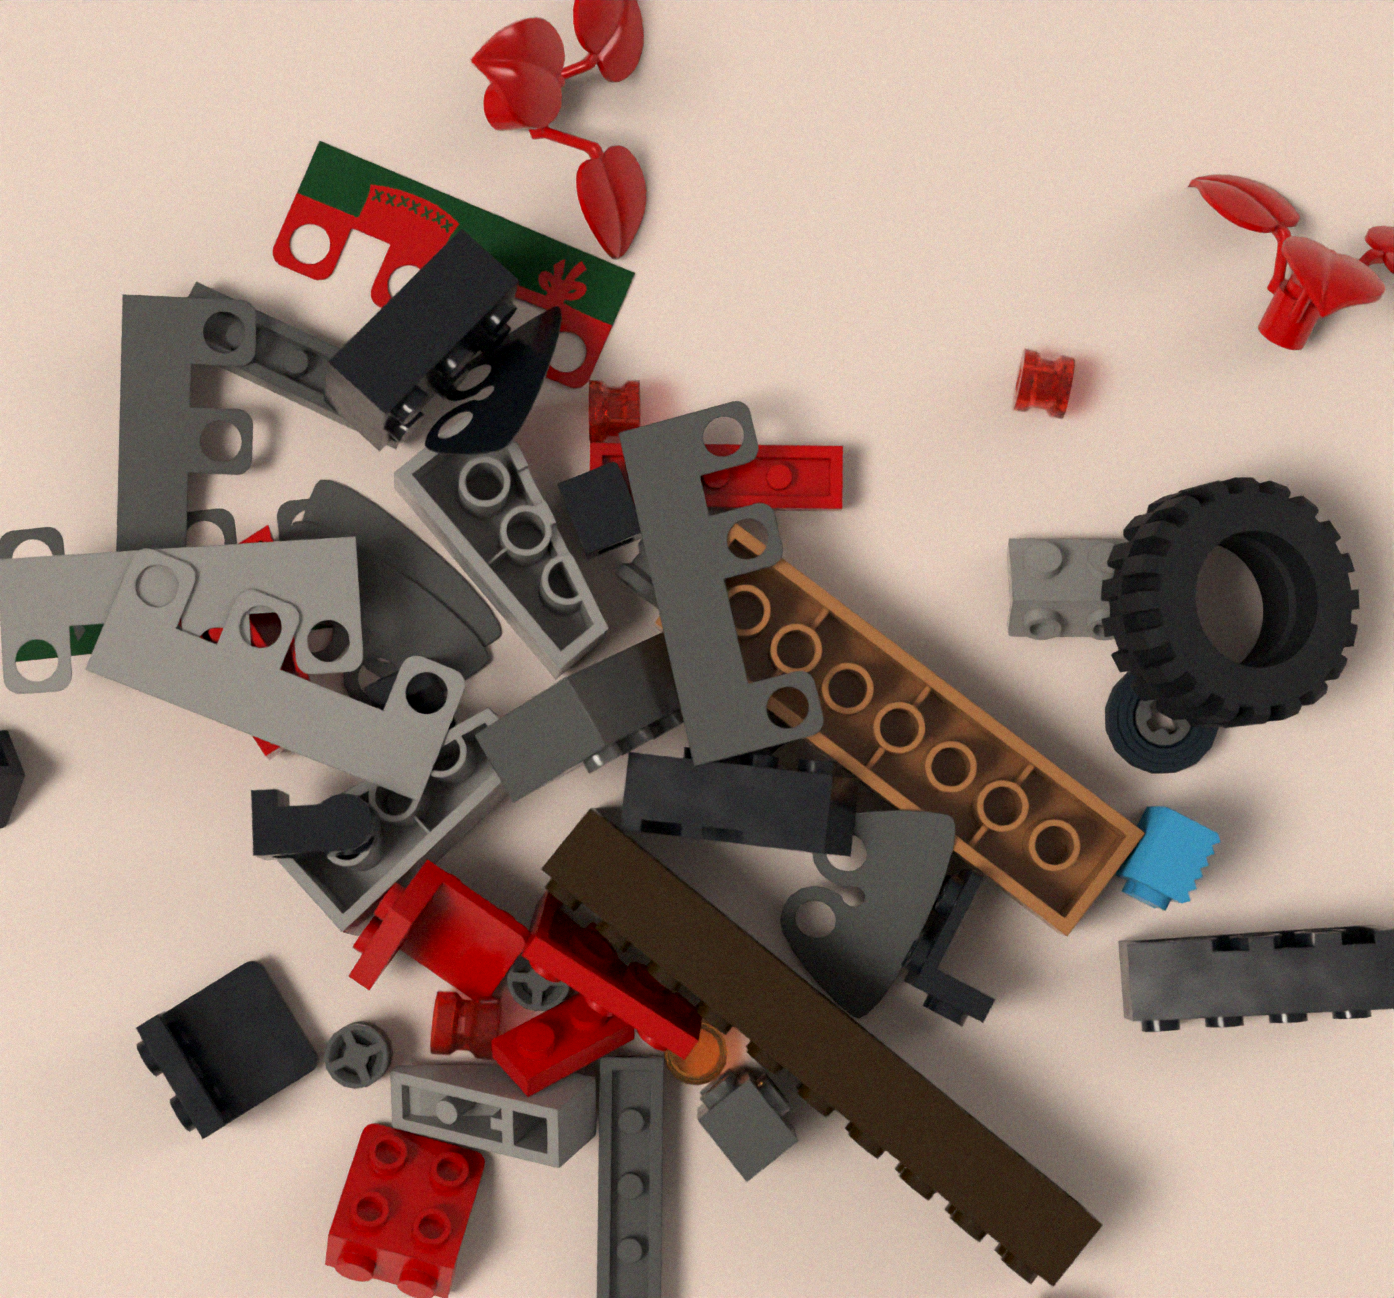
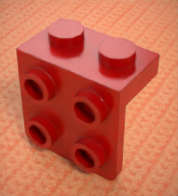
[349,859,530,1003]
[325,1123,485,1298]

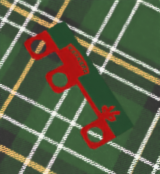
[272,141,635,388]

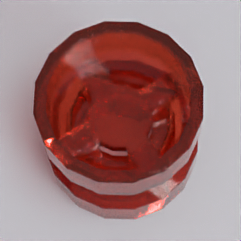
[430,990,502,1061]

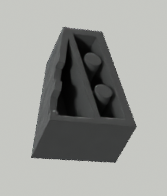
[475,632,684,803]

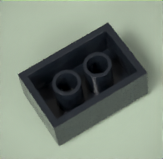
[324,229,519,452]

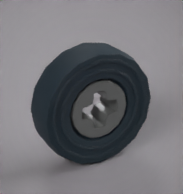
[1105,671,1219,774]

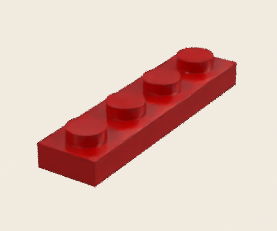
[590,443,843,511]

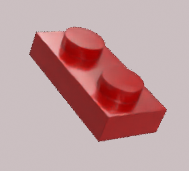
[491,993,635,1097]

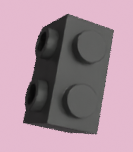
[697,1068,798,1182]

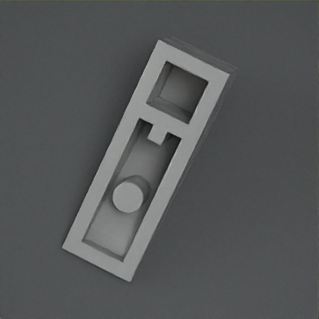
[390,1065,596,1168]

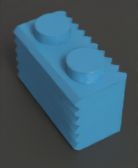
[1114,806,1221,911]

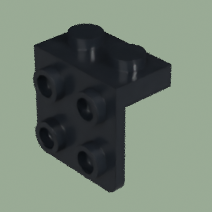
[901,869,995,1027]
[136,961,319,1139]

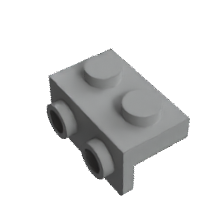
[1007,538,1129,640]

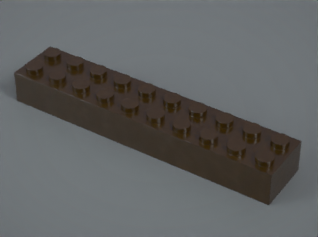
[541,808,1102,1287]

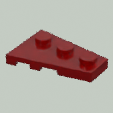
[522,890,702,1060]

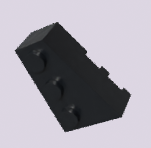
[620,747,859,857]

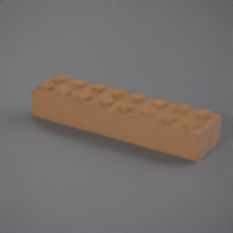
[655,523,1145,937]

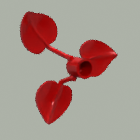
[471,0,647,260]
[1188,174,1394,350]

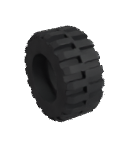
[1101,477,1360,728]

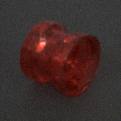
[1012,348,1075,419]
[589,380,641,443]

